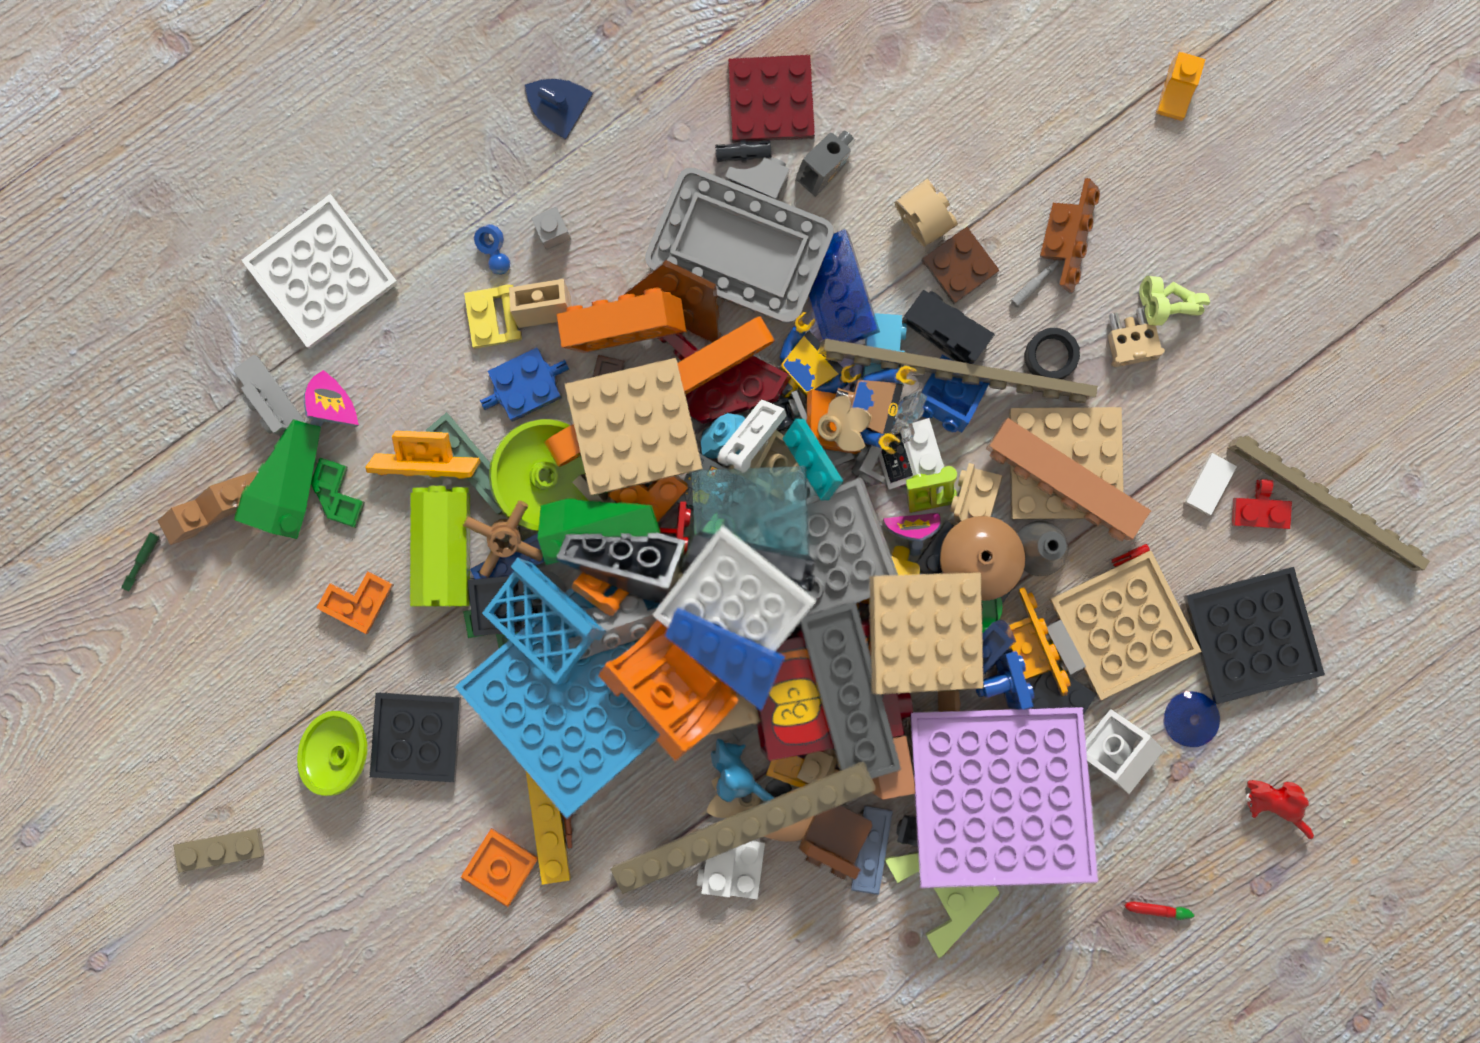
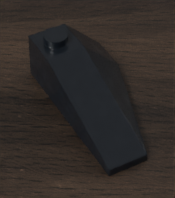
[557,533,685,603]

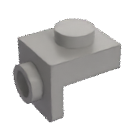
[851,443,885,486]

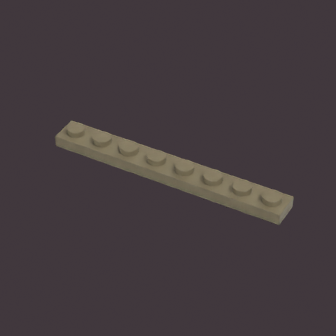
[1227,436,1430,571]

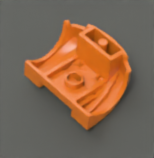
[598,619,738,762]

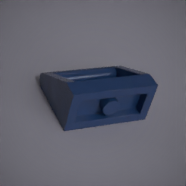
[982,620,1016,676]

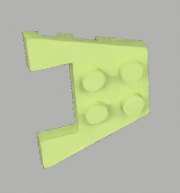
[885,852,999,958]

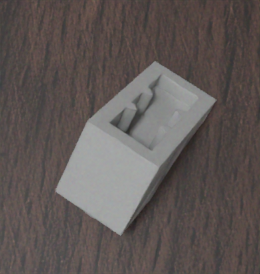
[725,158,789,200]

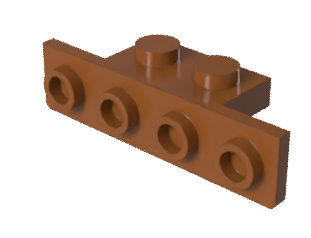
[1040,178,1100,292]

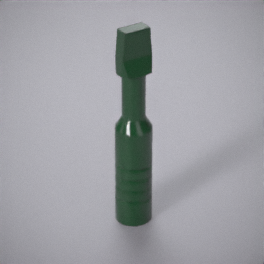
[121,532,160,591]

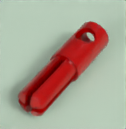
[1111,544,1150,567]

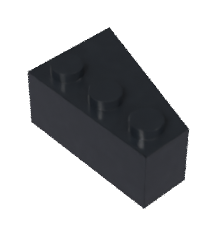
[902,289,995,364]

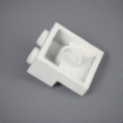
[697,840,765,899]

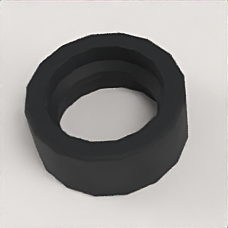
[1025,328,1080,380]

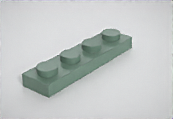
[426,412,502,515]

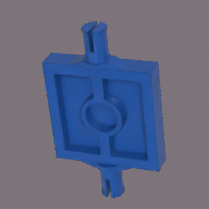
[480,347,570,422]

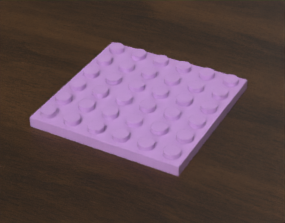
[910,708,1098,888]

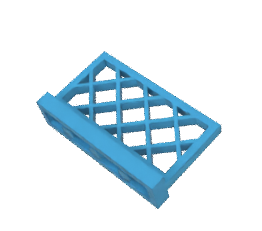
[482,558,606,685]

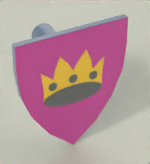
[304,370,359,427]
[883,513,941,556]

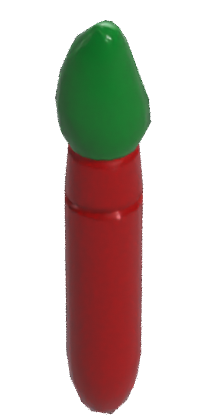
[1124,902,1194,920]

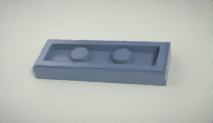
[851,805,893,895]

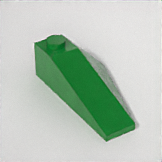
[234,419,321,539]
[538,498,660,565]

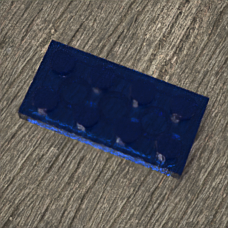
[809,229,880,343]

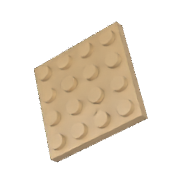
[565,358,703,496]
[1009,407,1123,520]
[1049,551,1202,700]
[869,573,983,694]

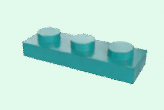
[782,419,843,501]

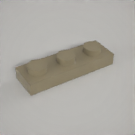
[173,828,264,873]

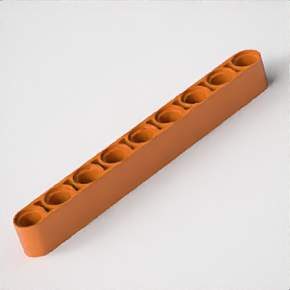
[544,316,775,467]

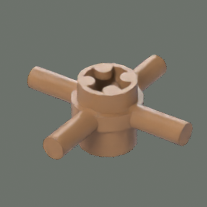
[463,500,543,577]

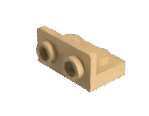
[950,463,1003,523]

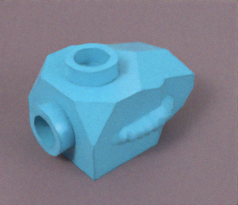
[701,413,746,459]

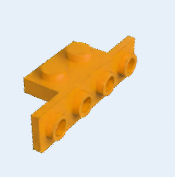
[365,431,480,479]
[1009,587,1071,697]

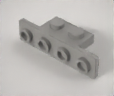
[234,355,320,445]
[569,594,658,660]

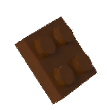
[921,227,1000,304]

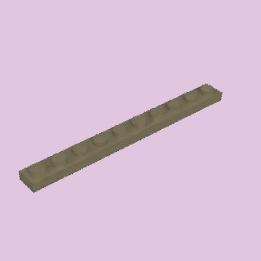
[819,339,1098,403]
[610,762,876,894]

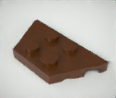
[624,260,722,343]

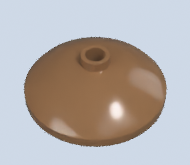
[940,516,1025,601]

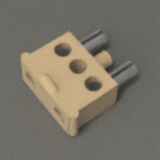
[1108,307,1165,367]

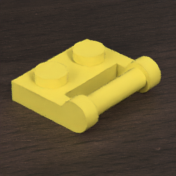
[464,285,522,349]

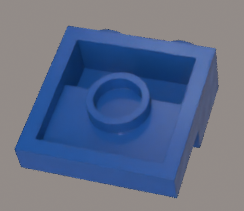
[913,354,989,433]

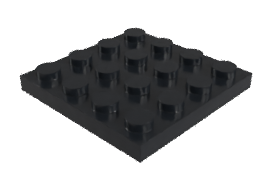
[1184,567,1325,704]

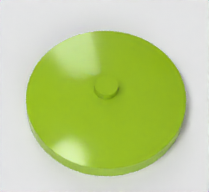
[489,419,589,531]

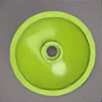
[297,711,367,796]

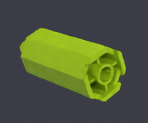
[410,486,470,606]

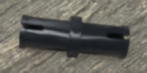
[715,140,772,163]

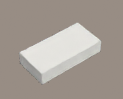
[1184,453,1237,516]

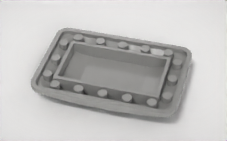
[645,167,834,323]

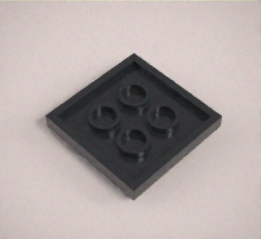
[369,692,461,782]

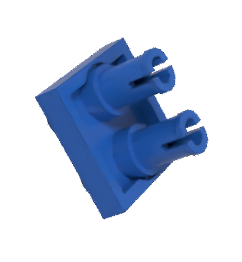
[975,651,1034,710]

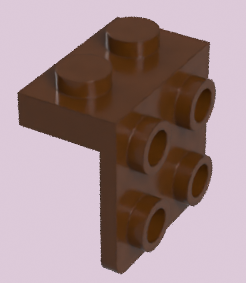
[798,805,872,880]

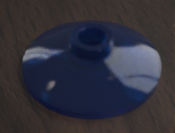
[1164,691,1220,747]

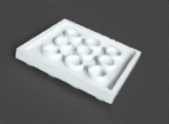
[241,194,398,349]
[653,526,816,651]

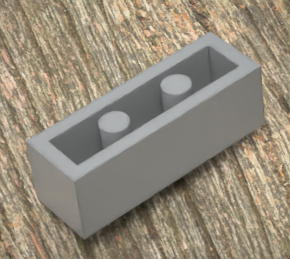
[1045,620,1086,675]

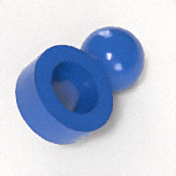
[474,224,511,275]

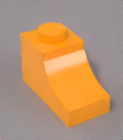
[1156,51,1206,121]

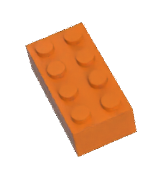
[557,288,686,353]

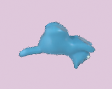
[711,739,774,802]

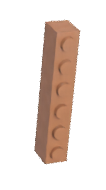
[986,418,1151,541]

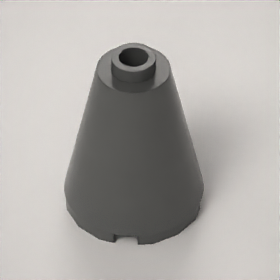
[1017,521,1069,576]

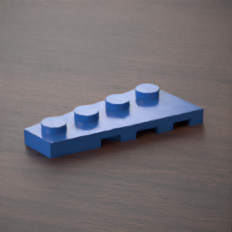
[665,607,785,710]

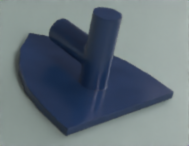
[525,78,593,140]

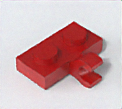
[1231,479,1292,529]

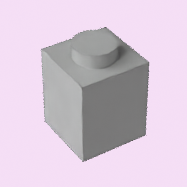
[531,207,571,250]

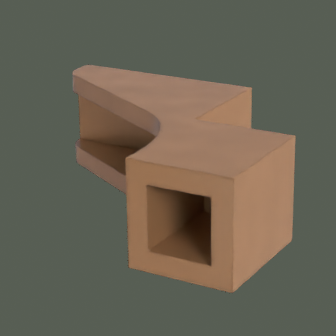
[158,471,257,545]

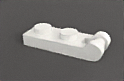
[718,399,786,473]

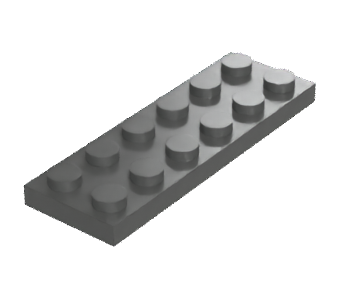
[799,601,901,778]

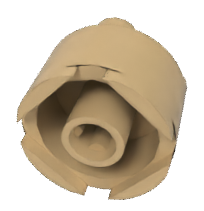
[894,179,958,247]

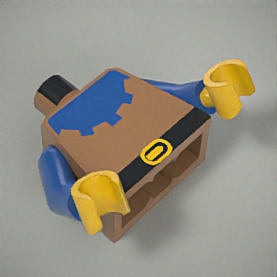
[835,366,916,454]

